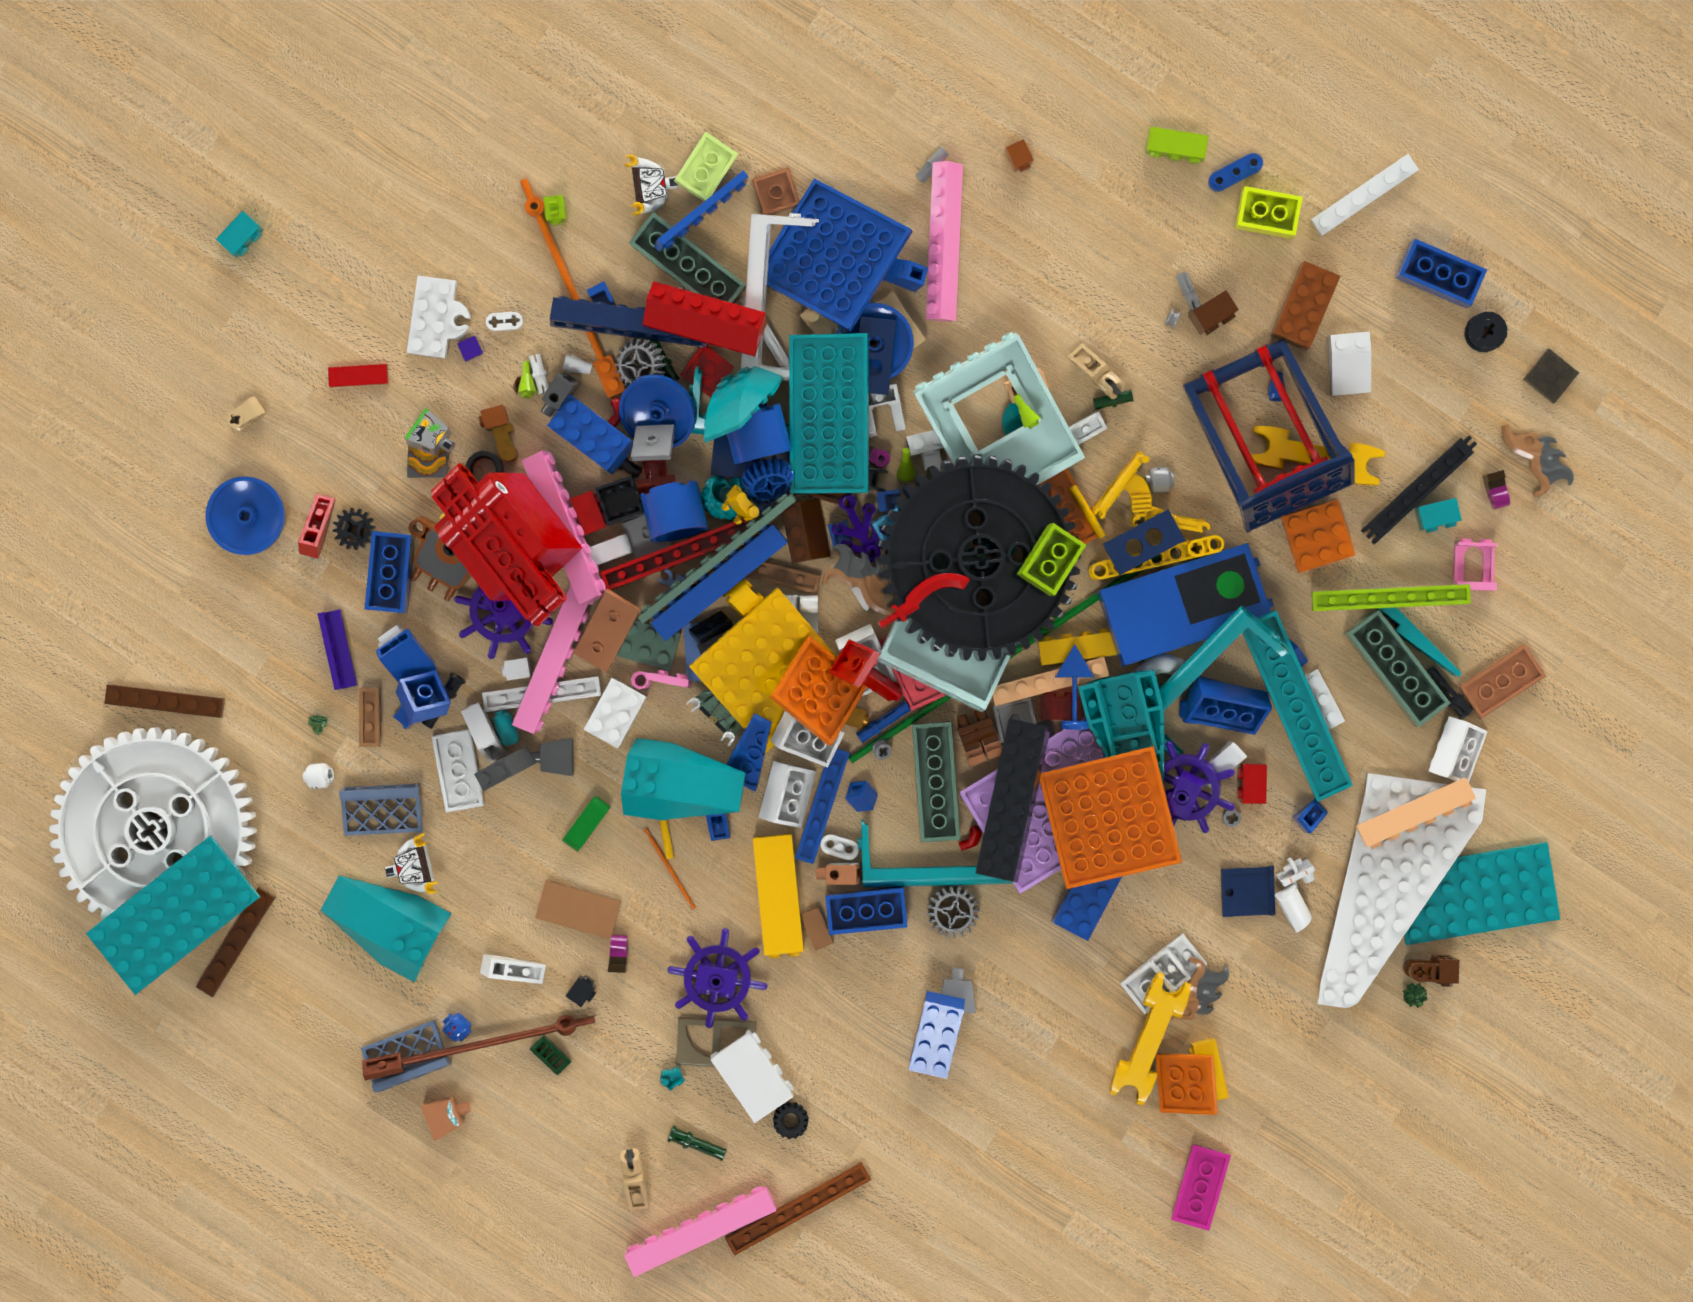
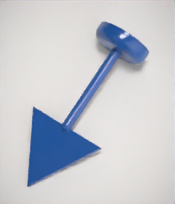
[1055,644,1094,730]

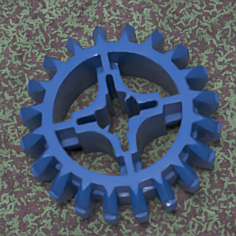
[741,457,795,503]

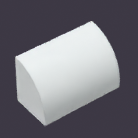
[1274,883,1312,933]

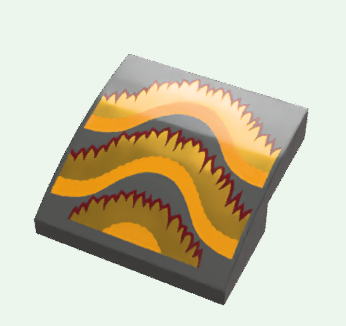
[407,445,449,478]

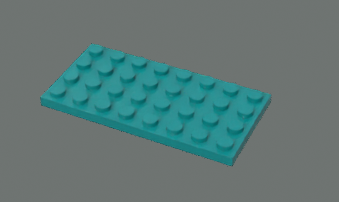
[789,333,869,494]
[85,835,260,995]
[1403,842,1561,945]

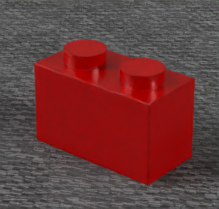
[570,490,607,536]
[1237,763,1267,804]

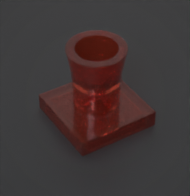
[636,460,678,495]

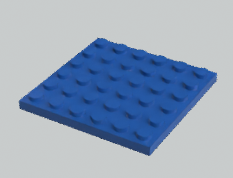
[767,178,913,331]

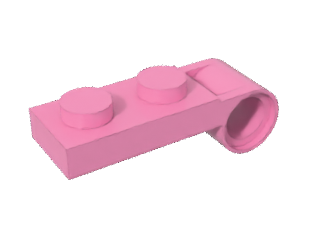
[631,670,693,689]

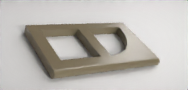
[675,1018,757,1067]

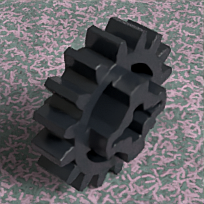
[332,508,376,550]

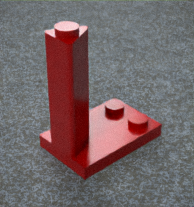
[828,639,903,701]

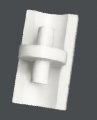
[1276,857,1316,888]

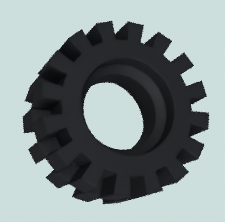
[773,1102,808,1139]

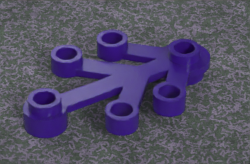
[831,494,881,563]

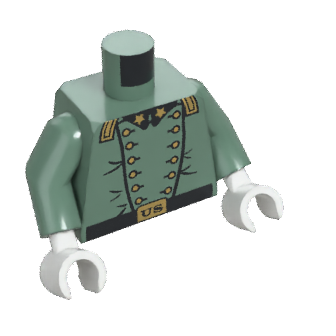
[686,690,742,746]

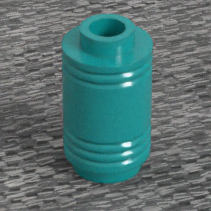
[492,710,520,747]

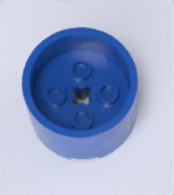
[727,404,792,464]
[640,481,708,543]

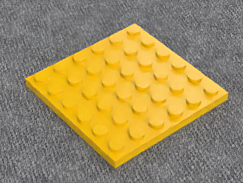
[689,588,837,753]

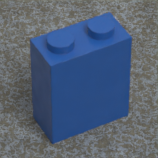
[376,629,438,683]

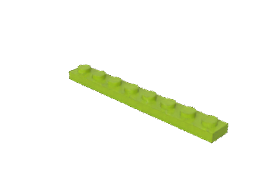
[1311,584,1471,611]

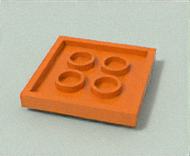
[1281,499,1355,573]
[1155,1053,1218,1115]

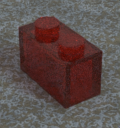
[1040,692,1081,720]

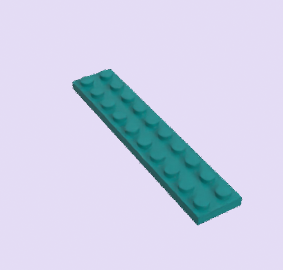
[1242,610,1353,802]

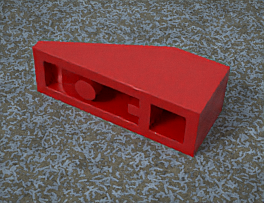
[298,494,335,559]

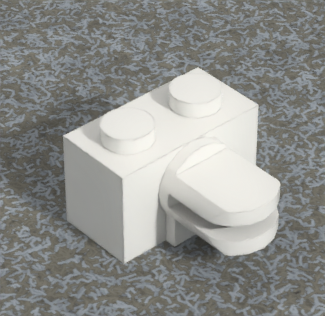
[906,430,944,471]

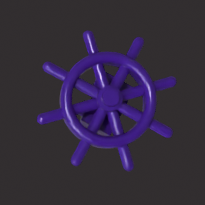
[454,586,553,659]
[1164,741,1235,833]
[667,928,768,1028]

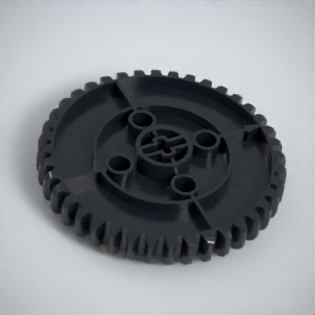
[875,454,1081,661]

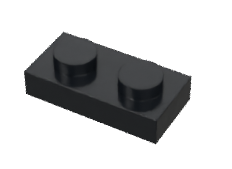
[689,611,733,645]

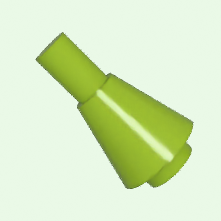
[517,361,537,399]
[1013,394,1041,430]
[896,448,916,482]

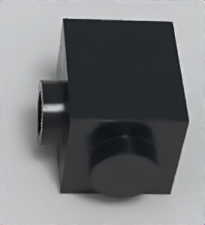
[565,975,596,1007]

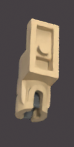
[1068,343,1125,399]
[620,1148,649,1211]

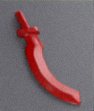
[878,573,970,629]

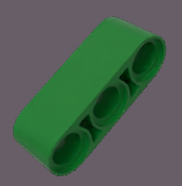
[562,795,611,852]

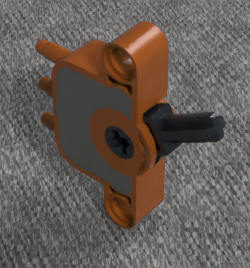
[408,516,471,601]

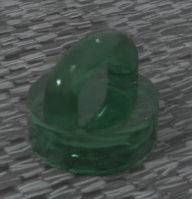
[308,715,328,735]

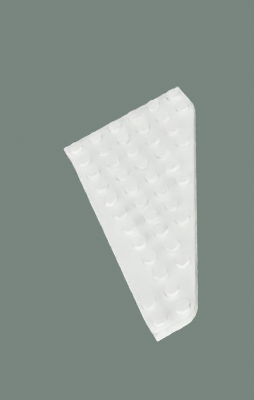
[1317,773,1486,1008]

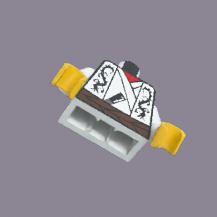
[624,154,678,216]
[385,833,438,894]

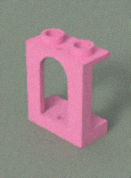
[1453,539,1498,591]

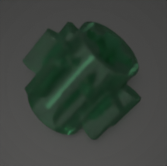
[1402,983,1428,1008]

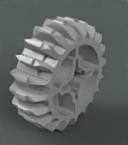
[614,338,667,387]
[927,885,980,939]

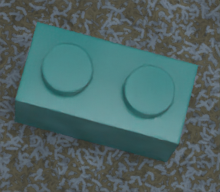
[216,211,264,258]
[1414,498,1462,533]

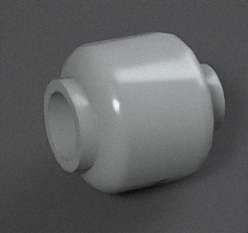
[1145,467,1174,493]

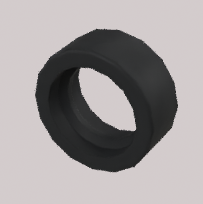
[465,451,504,482]

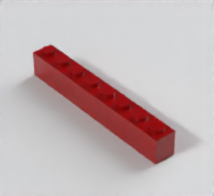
[600,518,755,590]

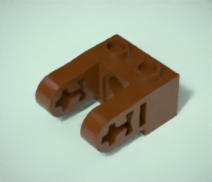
[1403,955,1460,987]

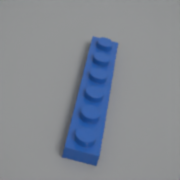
[654,171,748,252]
[795,749,850,864]

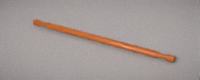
[644,828,696,910]

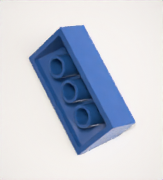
[1185,677,1272,735]

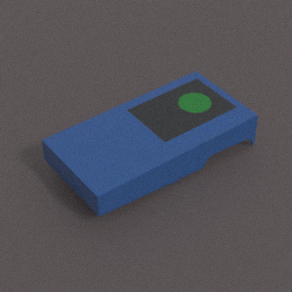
[1097,543,1274,667]

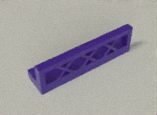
[317,609,358,690]

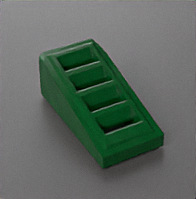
[530,1034,572,1076]

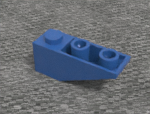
[883,258,928,292]

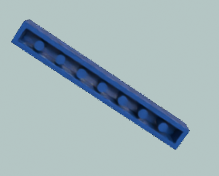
[650,523,788,641]

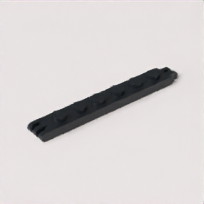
[1361,435,1477,545]

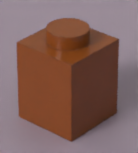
[1005,139,1034,172]
[478,404,510,431]

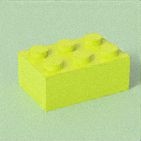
[1234,186,1303,239]

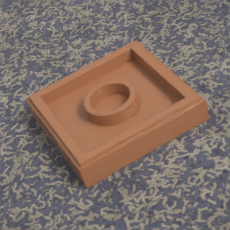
[752,167,800,215]

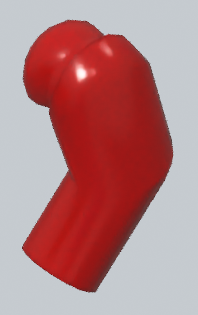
[607,397,621,427]
[958,825,982,852]

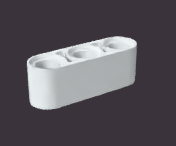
[590,534,633,566]

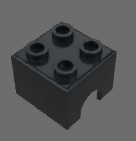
[595,476,645,527]

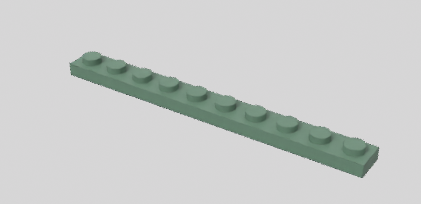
[638,493,796,624]

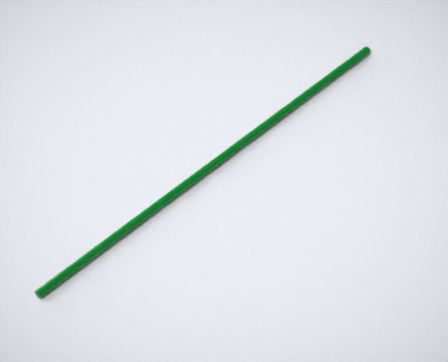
[848,548,1176,764]

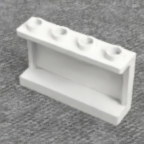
[710,1030,794,1123]

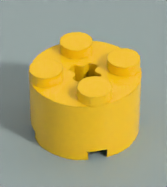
[722,578,764,617]

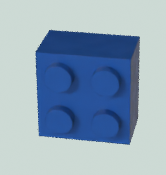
[396,670,451,724]

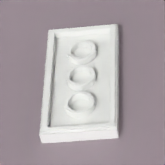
[432,729,485,813]

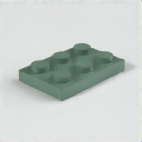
[617,621,681,671]

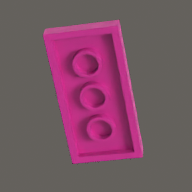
[1171,1143,1231,1231]

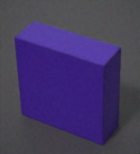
[457,335,483,362]

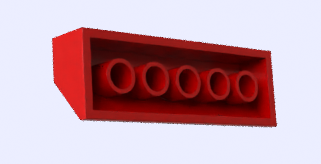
[643,281,767,357]

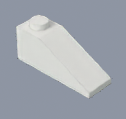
[480,954,546,984]

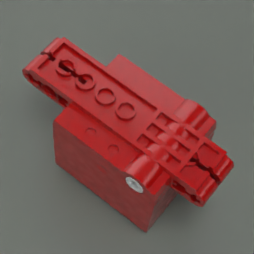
[431,463,583,627]

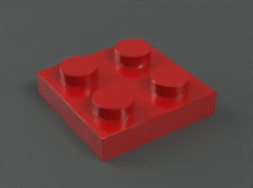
[680,346,735,398]

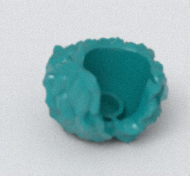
[701,475,751,520]

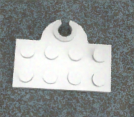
[407,276,471,359]

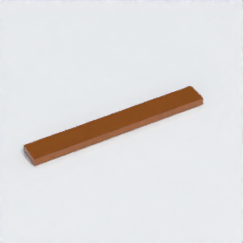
[725,1162,871,1256]

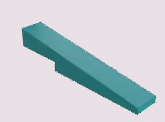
[1375,607,1462,677]

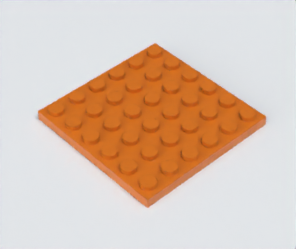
[1040,746,1182,889]

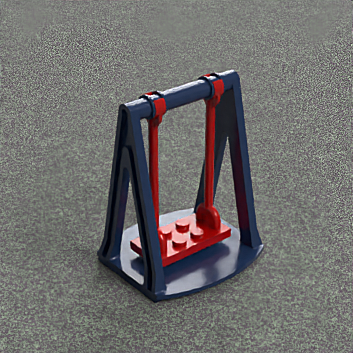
[1183,338,1355,533]

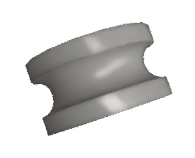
[1164,309,1181,329]
[872,740,892,760]
[1222,810,1241,827]

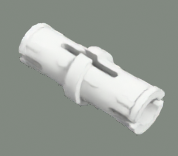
[528,354,549,395]

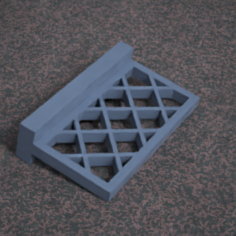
[339,783,423,836]
[361,1020,451,1093]

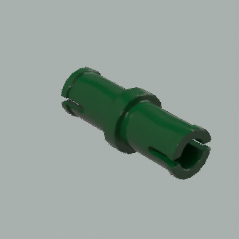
[1093,389,1134,410]

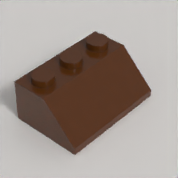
[782,499,831,564]

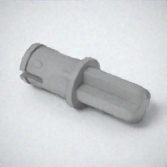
[916,147,949,183]
[1176,272,1202,311]

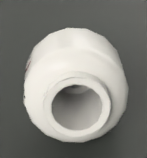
[303,763,334,789]

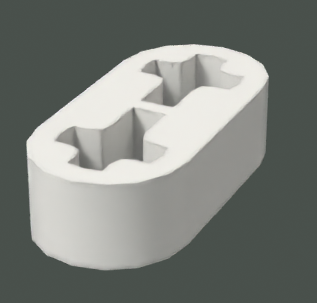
[486,312,524,332]

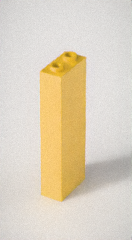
[753,833,804,958]

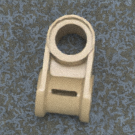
[226,397,266,431]

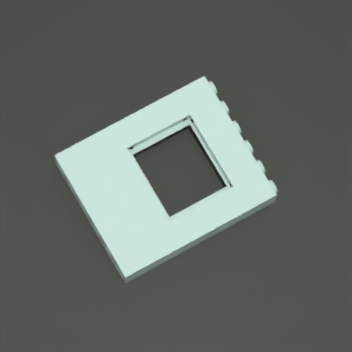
[912,332,1085,485]
[878,543,1016,712]

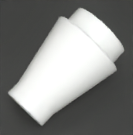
[562,354,592,375]

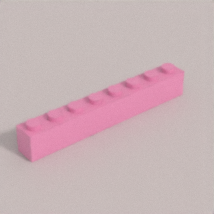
[926,161,963,322]
[522,451,606,605]
[512,585,595,735]
[624,1186,777,1277]

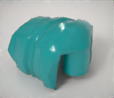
[660,1067,685,1091]

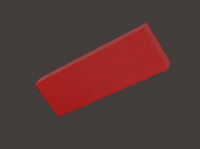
[328,364,389,388]

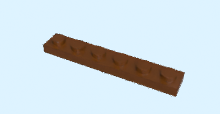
[104,684,225,718]
[196,887,276,997]

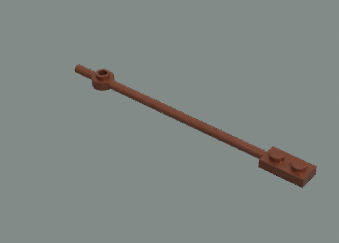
[362,1015,596,1081]

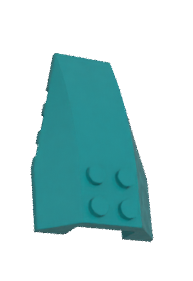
[704,366,783,443]
[1078,670,1164,785]
[621,738,746,821]
[321,875,452,982]

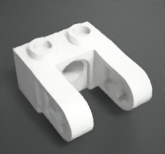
[869,382,906,437]

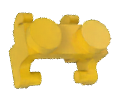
[721,485,759,525]

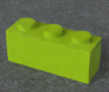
[1145,127,1209,164]

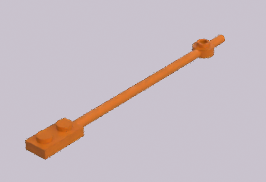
[520,179,626,399]

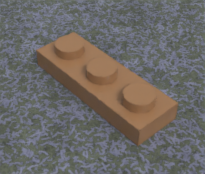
[359,688,380,747]

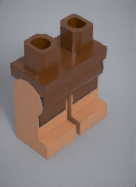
[957,710,1003,766]

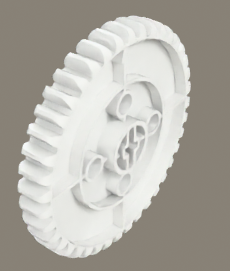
[49,727,257,920]

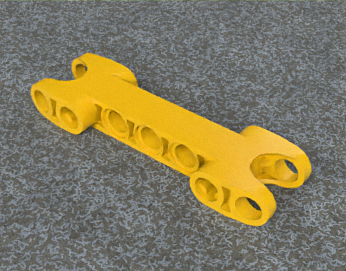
[1251,426,1386,486]
[1088,535,1224,581]
[1110,971,1191,1106]

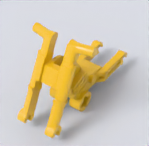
[1091,451,1210,533]

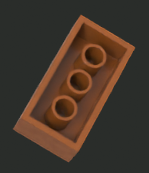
[1270,261,1341,351]

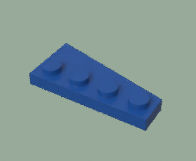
[726,713,772,792]

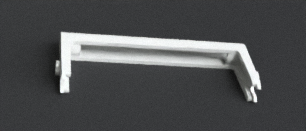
[741,213,819,381]

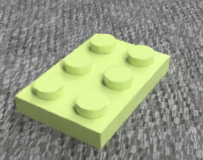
[674,132,738,201]

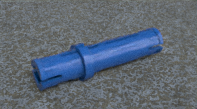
[856,701,911,743]

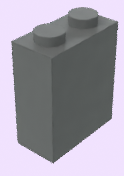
[474,746,536,791]

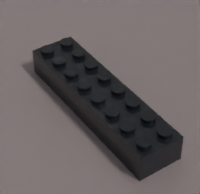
[975,719,1051,883]

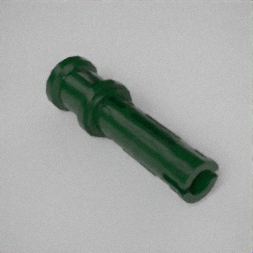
[667,1125,727,1161]

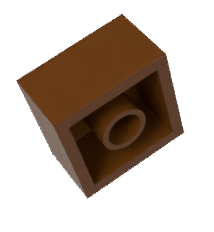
[1188,290,1239,335]

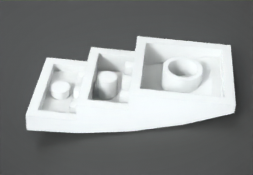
[1120,933,1207,1015]

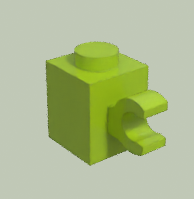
[543,195,567,226]

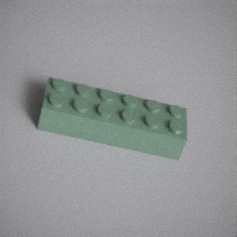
[629,212,746,304]
[1343,609,1450,727]
[912,721,960,843]

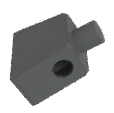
[541,372,581,417]
[530,738,574,776]

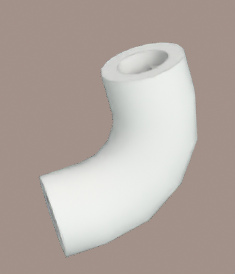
[1134,654,1185,676]

